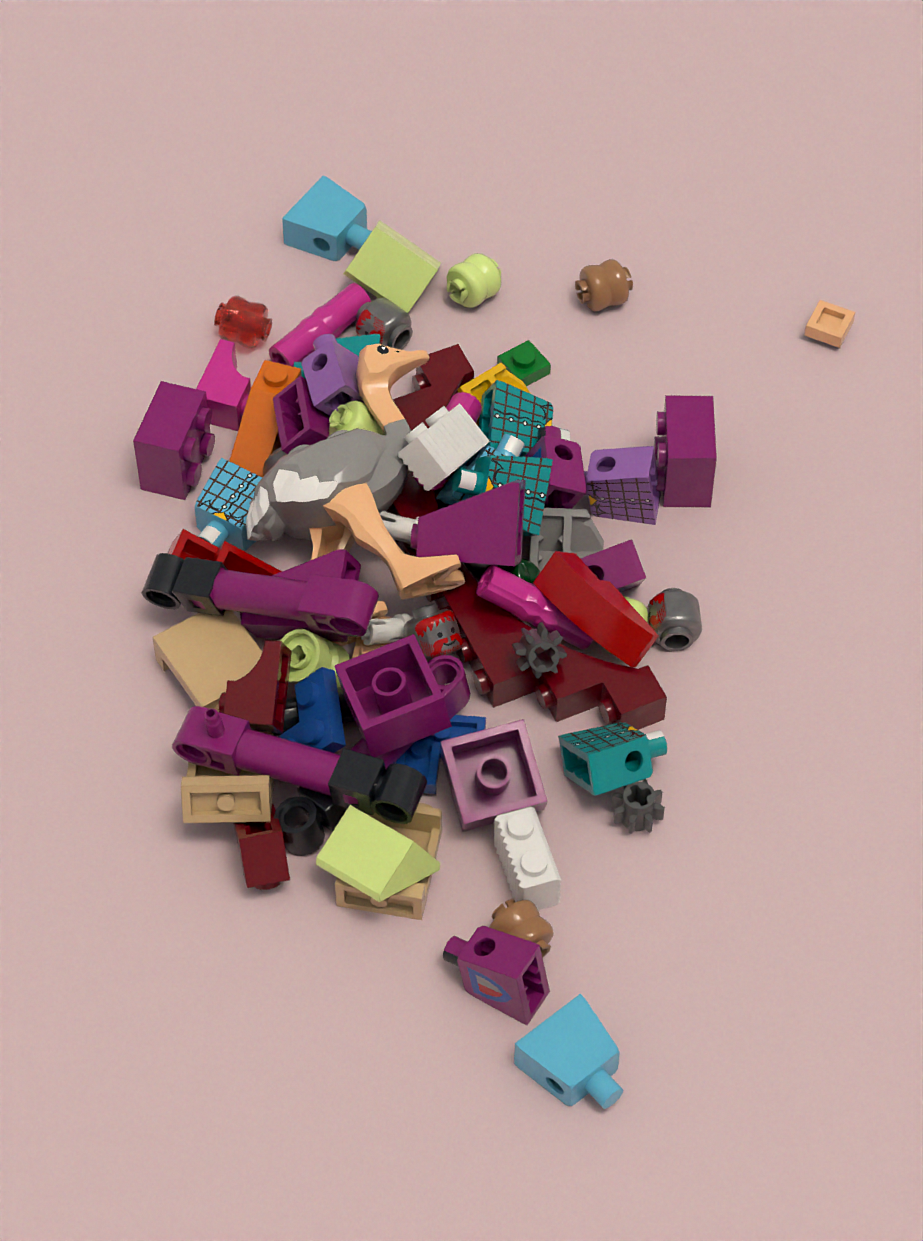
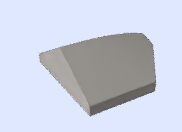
[529,508,604,572]

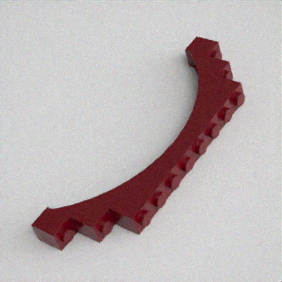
[386,344,667,730]

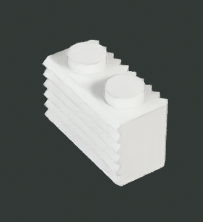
[398,403,490,491]
[494,807,561,910]

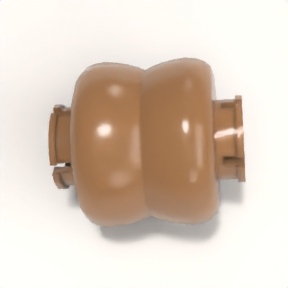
[575,259,633,312]
[489,899,554,958]

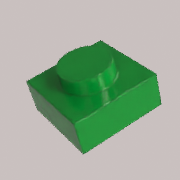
[497,340,551,386]

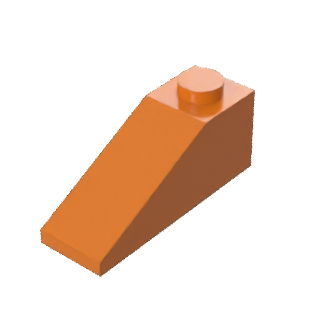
[229,360,302,478]

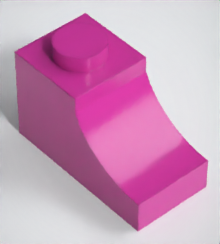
[196,339,251,431]

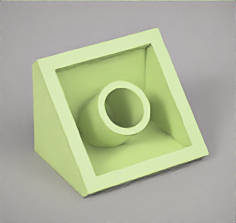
[343,220,441,313]
[316,805,440,902]

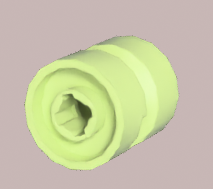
[280,629,350,687]

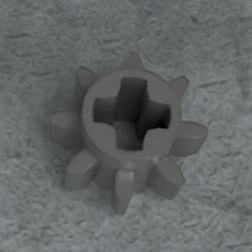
[512,622,567,679]
[612,779,665,834]

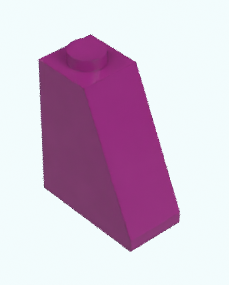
[411,479,526,566]
[240,549,361,642]

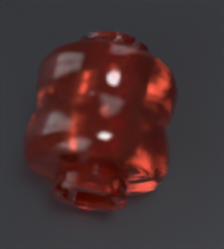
[214,295,273,349]

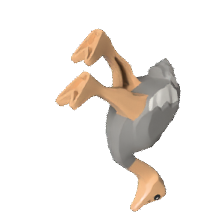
[246,344,465,646]

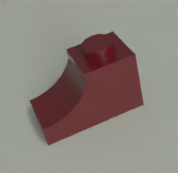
[219,640,292,734]
[233,804,290,890]

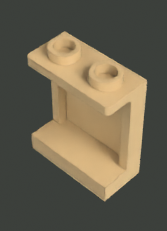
[152,610,262,712]
[181,731,274,823]
[335,803,442,920]

